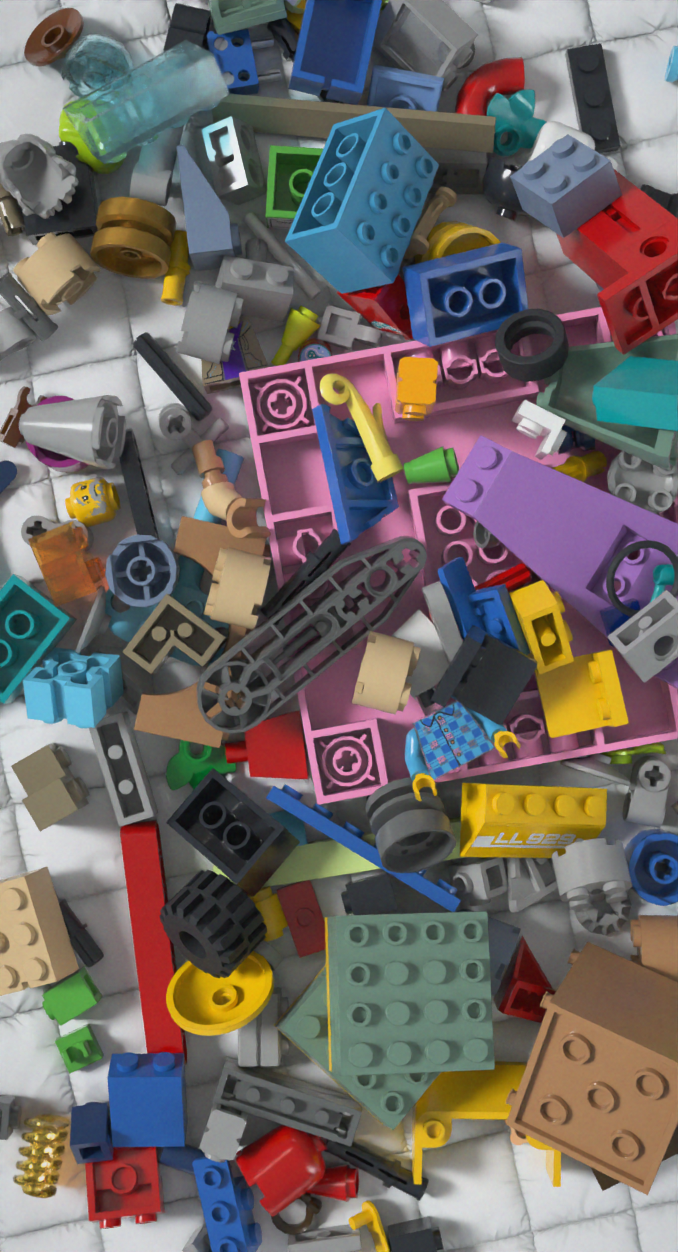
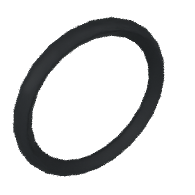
[606,540,678,617]

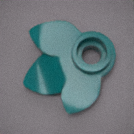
[487,89,547,157]

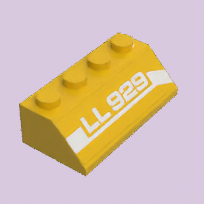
[460,783,607,858]

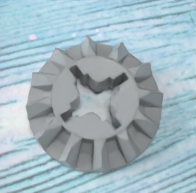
[574,891,632,935]

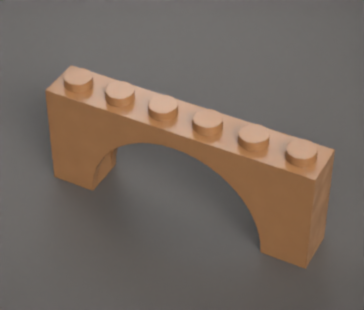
[134,516,271,748]

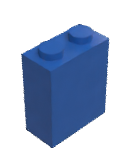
[107,1052,188,1147]

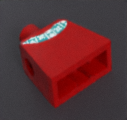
[337,275,413,340]

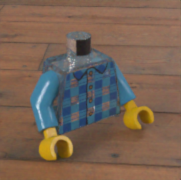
[404,686,521,801]

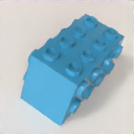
[285,108,439,294]

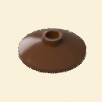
[24,8,84,67]

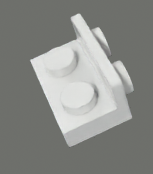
[512,400,567,460]

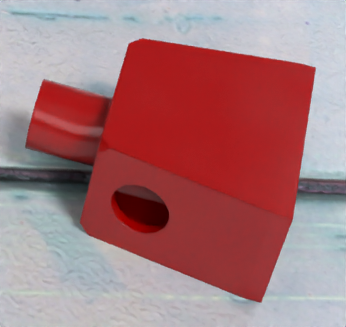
[225,710,308,779]

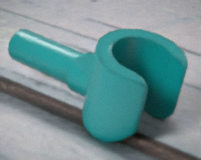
[650,564,674,603]

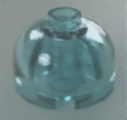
[61,34,135,104]

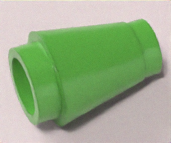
[404,446,459,484]

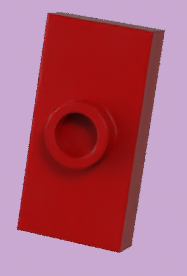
[276,880,326,958]

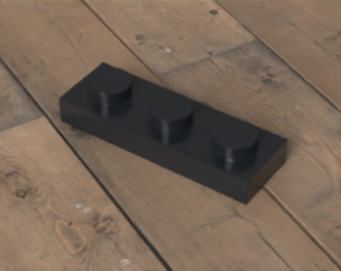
[565,43,620,154]

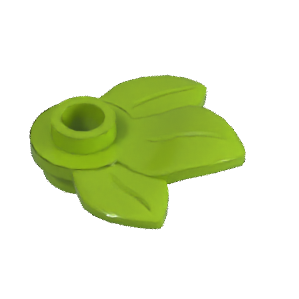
[600,742,666,764]

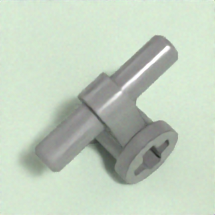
[159,403,229,475]

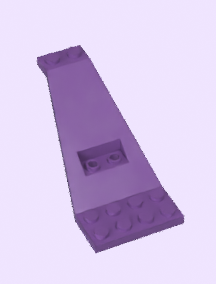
[442,435,678,689]

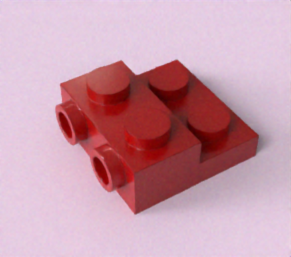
[85,1147,165,1229]

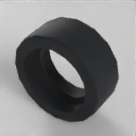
[495,308,569,382]

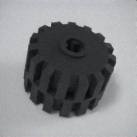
[160,870,267,978]

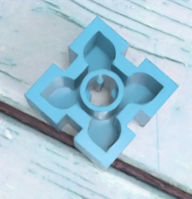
[23,647,124,728]

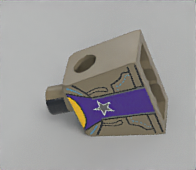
[201,319,269,394]

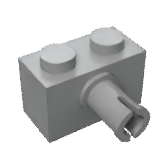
[216,238,294,322]

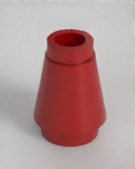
[307,1164,359,1202]

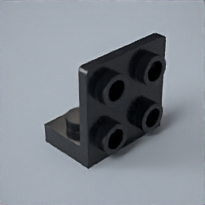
[431,625,538,725]

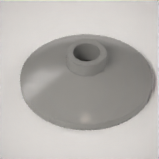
[75,585,112,653]
[560,753,631,786]

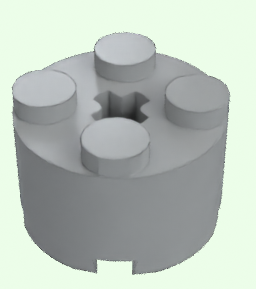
[177,281,244,364]
[552,838,632,910]

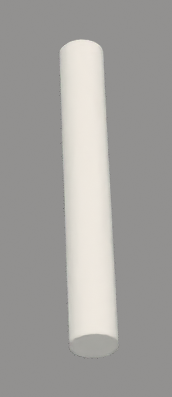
[243,211,322,300]

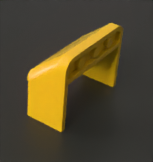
[412,1061,561,1187]

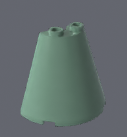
[536,334,678,470]

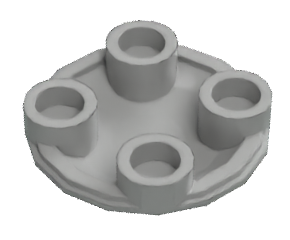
[607,451,678,514]

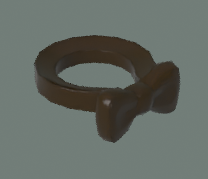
[271,1192,322,1235]

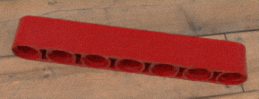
[120,820,187,1065]

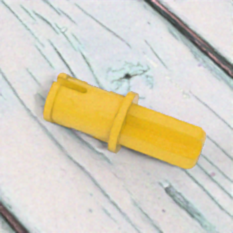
[552,451,607,482]

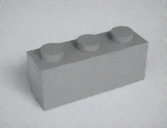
[89,711,158,827]

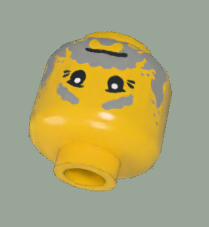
[65,477,121,527]

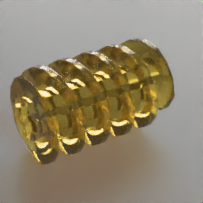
[12,1114,70,1198]

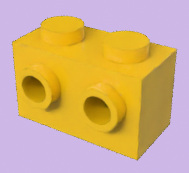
[509,580,574,675]

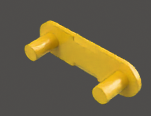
[349,1200,390,1252]

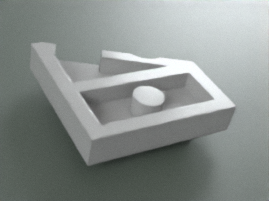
[507,858,558,913]

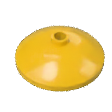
[166,951,274,1036]

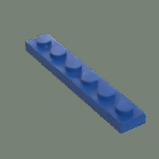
[266,784,461,912]

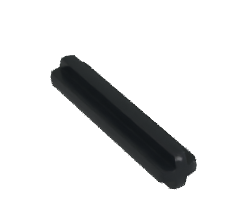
[133,332,213,421]

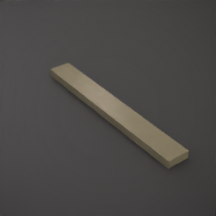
[211,92,496,153]

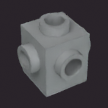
[447,857,508,906]

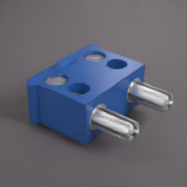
[206,29,281,95]

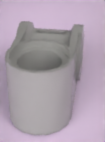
[622,756,671,828]

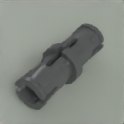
[0,272,58,341]

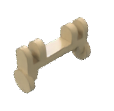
[403,187,457,259]

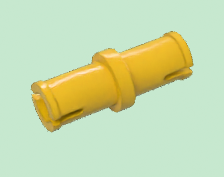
[161,230,191,306]

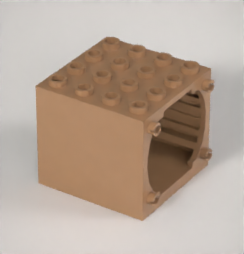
[505,942,678,1195]

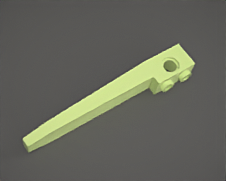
[213,817,464,887]

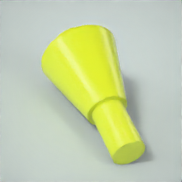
[271,305,321,366]

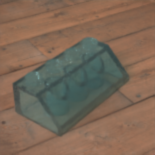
[63,40,229,164]

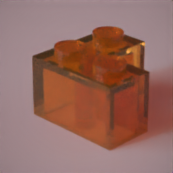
[28,521,106,607]

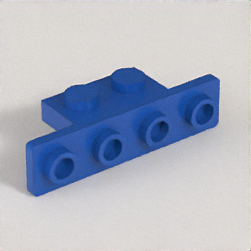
[438,557,530,655]
[192,1157,262,1252]

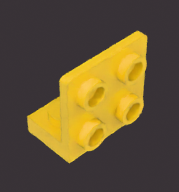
[534,650,629,738]

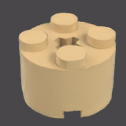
[13,232,100,315]
[204,547,271,630]
[352,631,421,714]

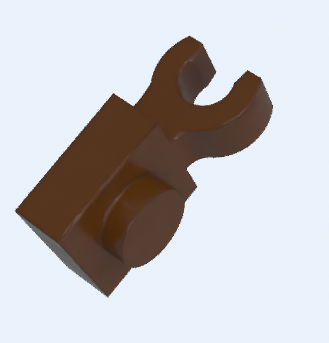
[0,386,47,448]

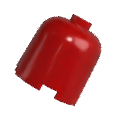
[236,1124,327,1216]

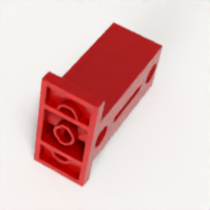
[556,168,678,355]

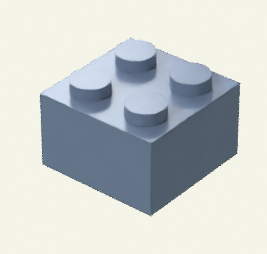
[510,134,622,238]

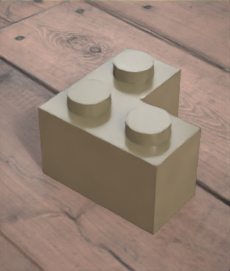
[123,594,228,674]
[11,743,90,832]

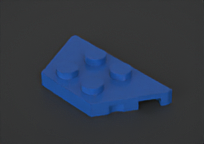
[312,404,399,545]

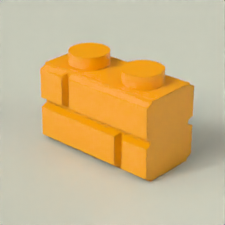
[395,357,438,421]

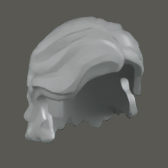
[0,134,79,219]

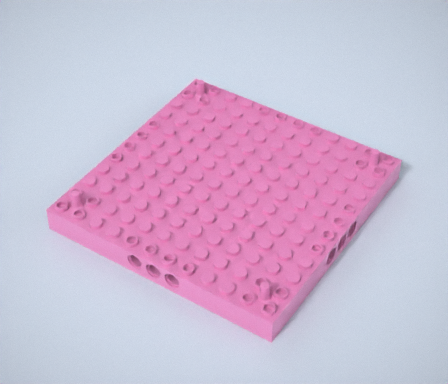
[239,307,678,805]

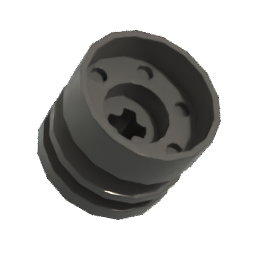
[365,777,456,873]

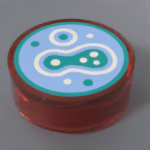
[298,338,333,362]

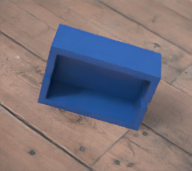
[288,0,382,105]

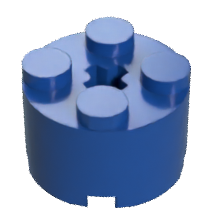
[624,829,678,906]

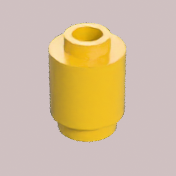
[246,886,288,942]

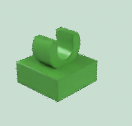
[55,1023,104,1073]

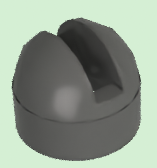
[473,521,501,548]

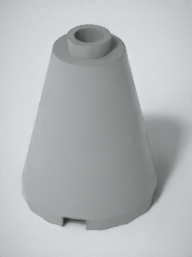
[19,395,126,469]

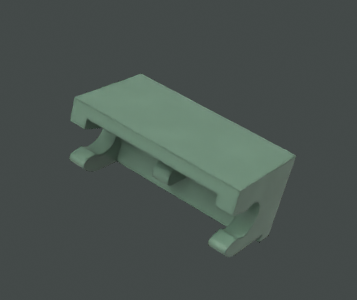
[207,0,287,35]

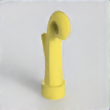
[320,373,404,482]

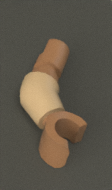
[192,440,271,538]

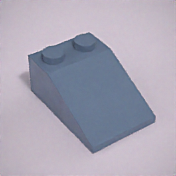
[177,145,242,271]

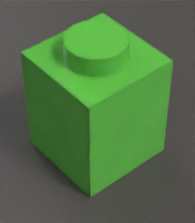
[42,966,102,1026]

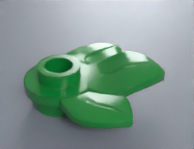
[166,740,236,791]

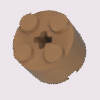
[630,915,678,982]

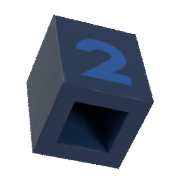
[70,1102,113,1164]

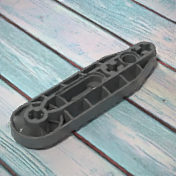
[196,535,427,734]

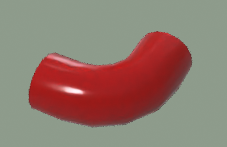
[455,57,525,116]

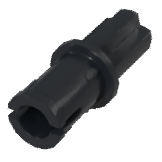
[59,899,104,968]

